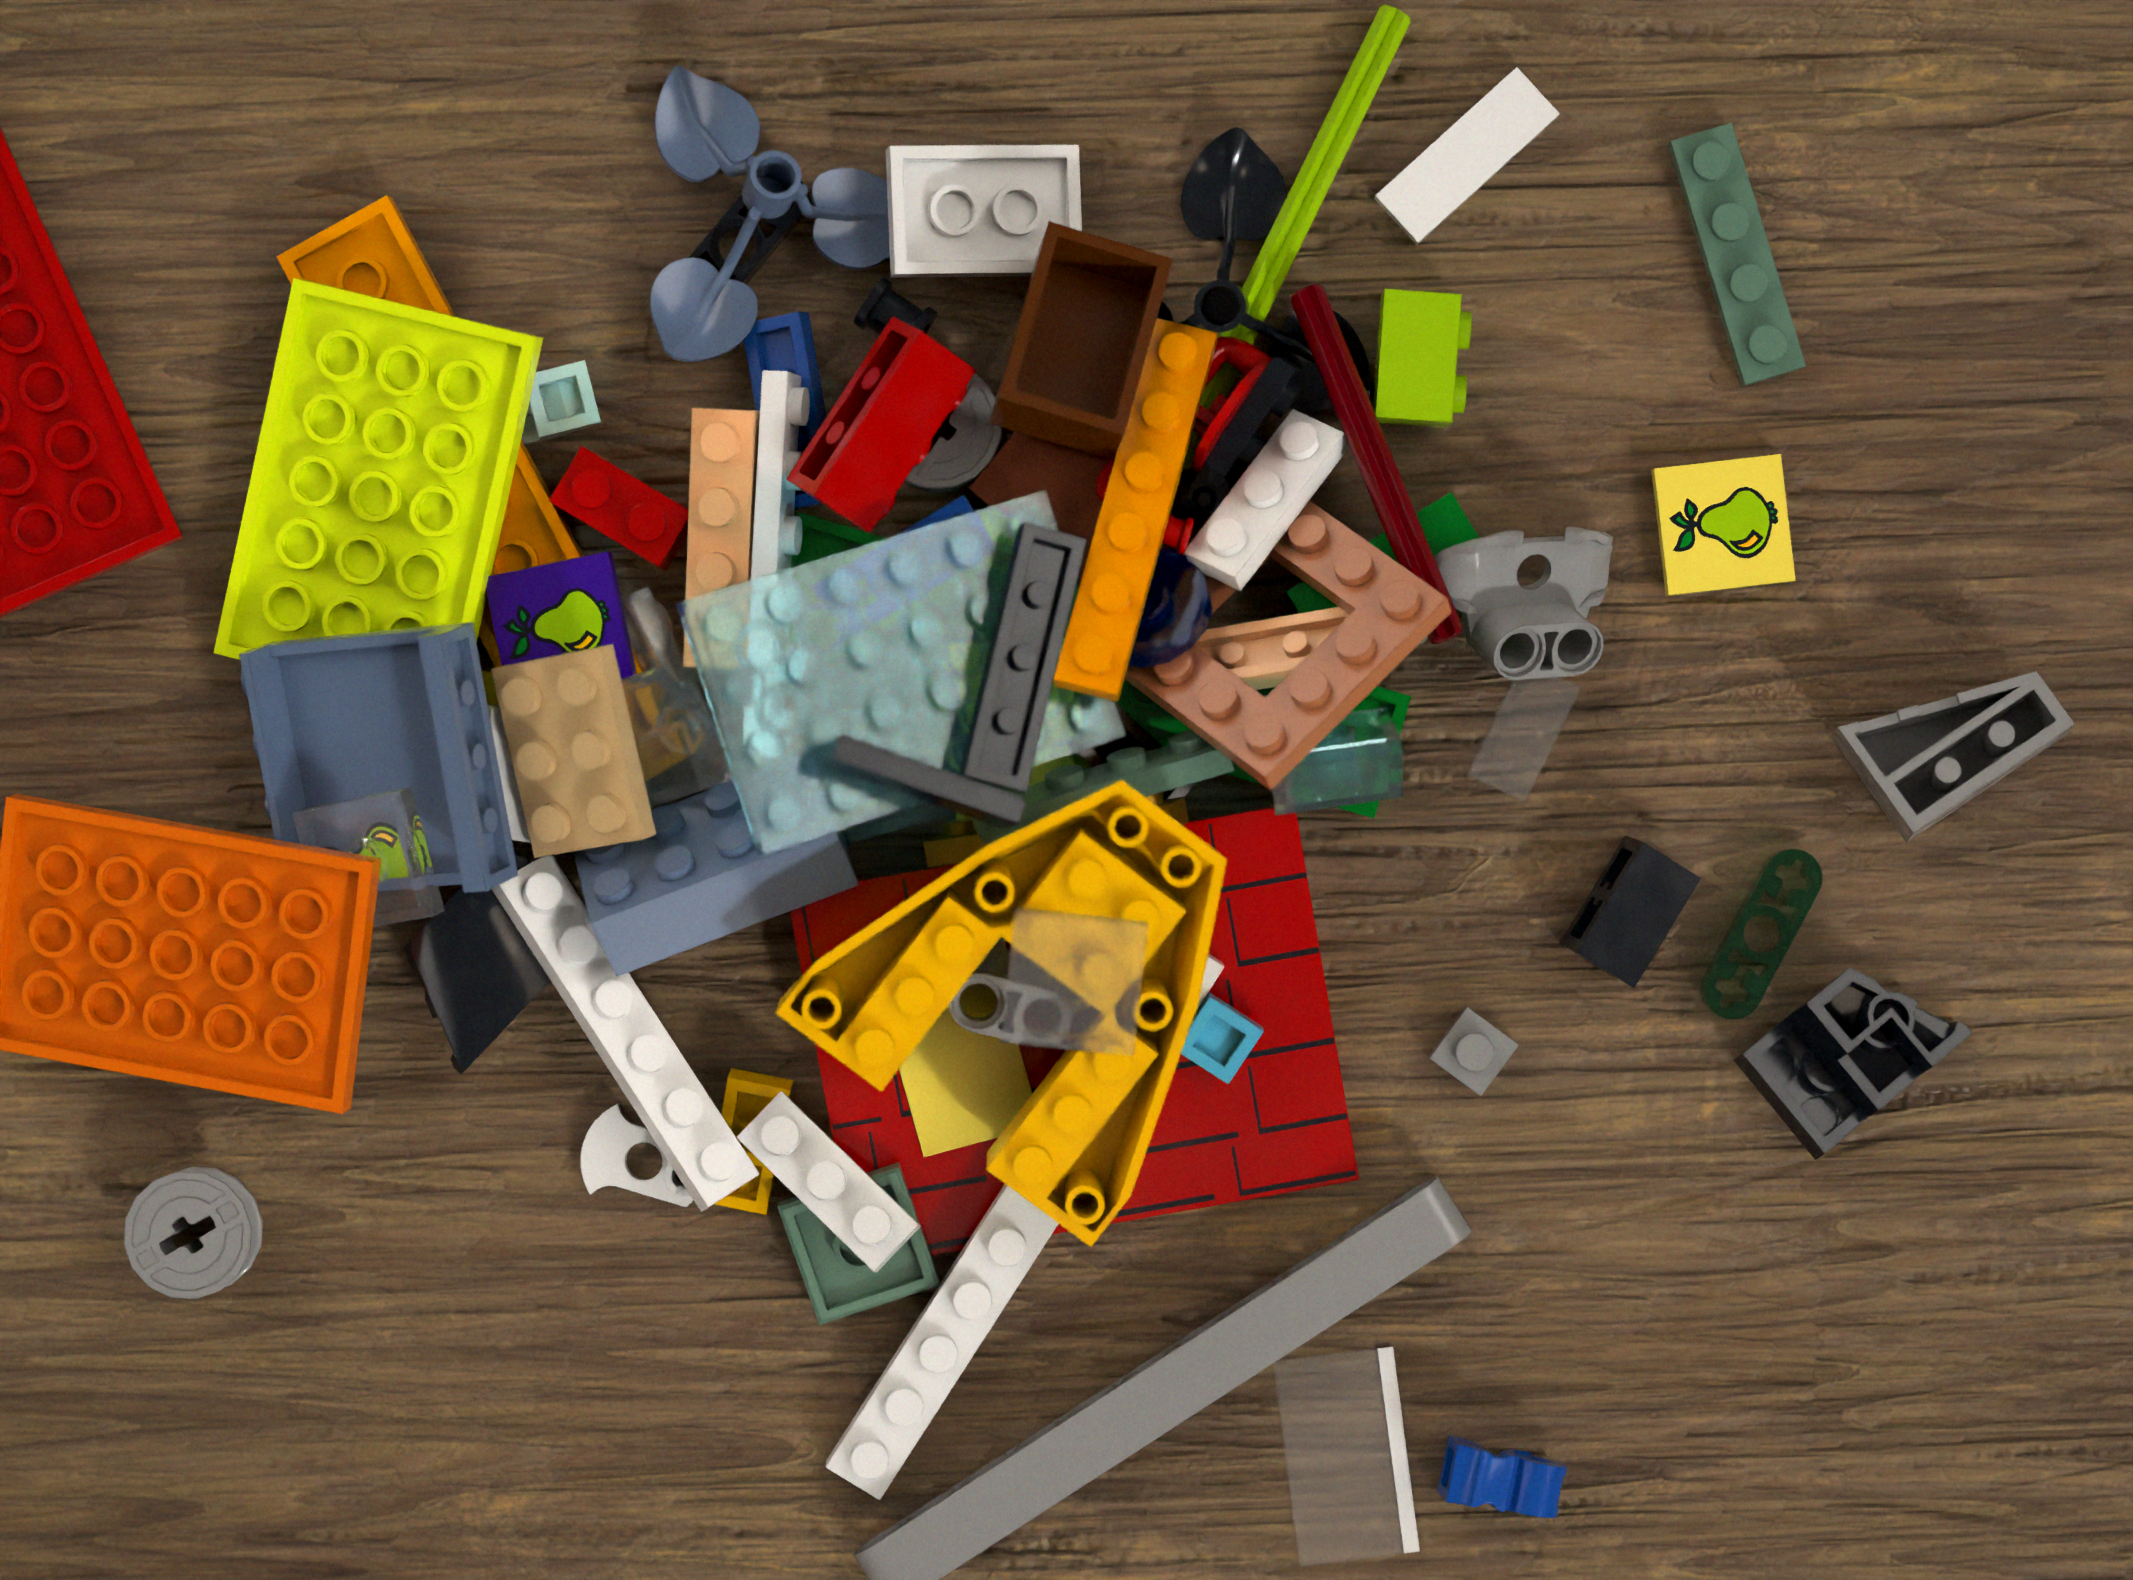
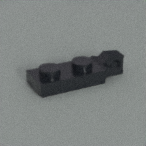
[1179,356,1303,521]

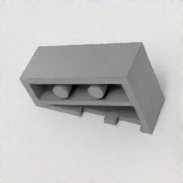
[1832,671,2075,843]

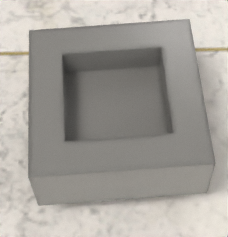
[1428,1006,1519,1096]

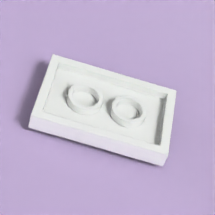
[886,145,1082,278]

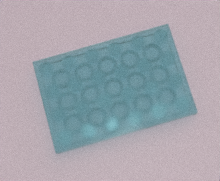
[677,489,1126,856]

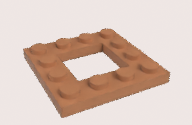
[1124,500,1452,790]

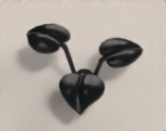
[1157,127,1371,412]

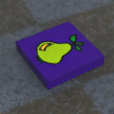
[486,551,638,681]

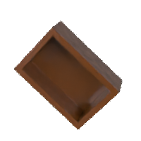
[989,221,1173,460]

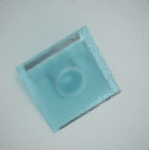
[1270,707,1403,815]

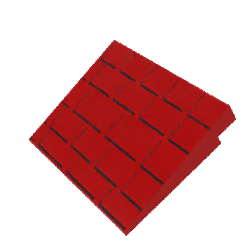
[790,803,1359,1256]

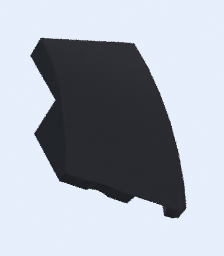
[404,847,550,1075]
[1734,967,1972,1160]

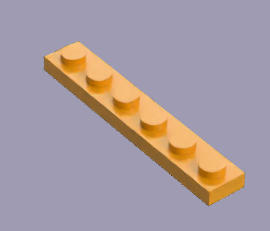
[1053,318,1217,702]

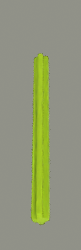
[1182,5,1411,470]

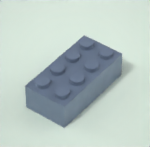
[573,751,859,977]

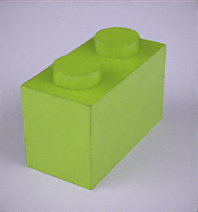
[1372,289,1472,428]

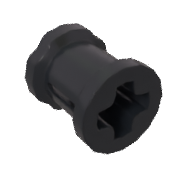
[853,277,938,334]

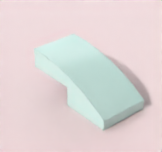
[521,360,602,446]

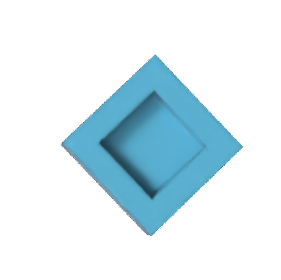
[1181,992,1264,1084]

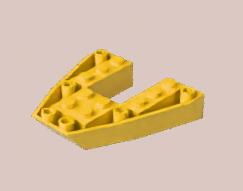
[776,780,1227,1247]

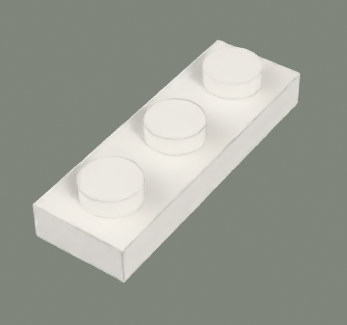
[1184,409,1349,591]
[736,1091,921,1273]

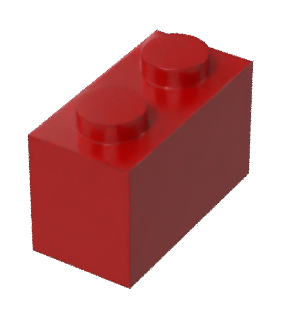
[549,446,688,571]

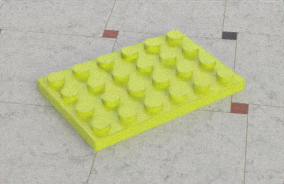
[213,278,543,660]

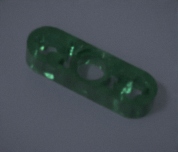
[1700,849,1823,1019]

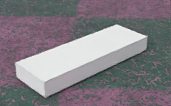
[1374,67,1560,245]

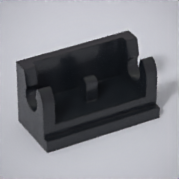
[1559,835,1701,988]

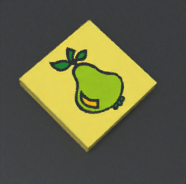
[1651,454,1796,596]

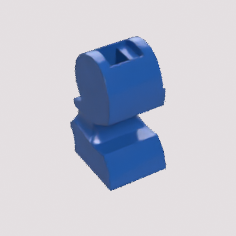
[1437,1435,1567,1518]

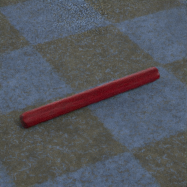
[1291,284,1462,644]

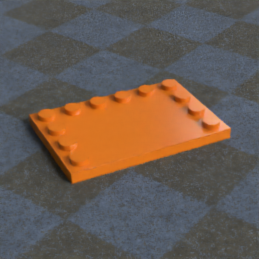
[0,794,381,1114]

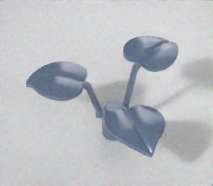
[649,65,890,362]

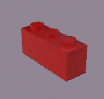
[786,316,977,534]

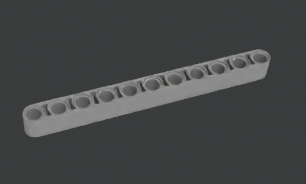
[853,1176,1472,1580]

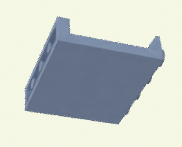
[239,622,518,893]

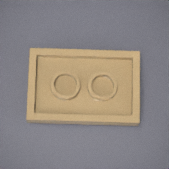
[491,644,656,858]

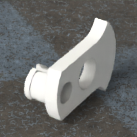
[580,1103,693,1207]

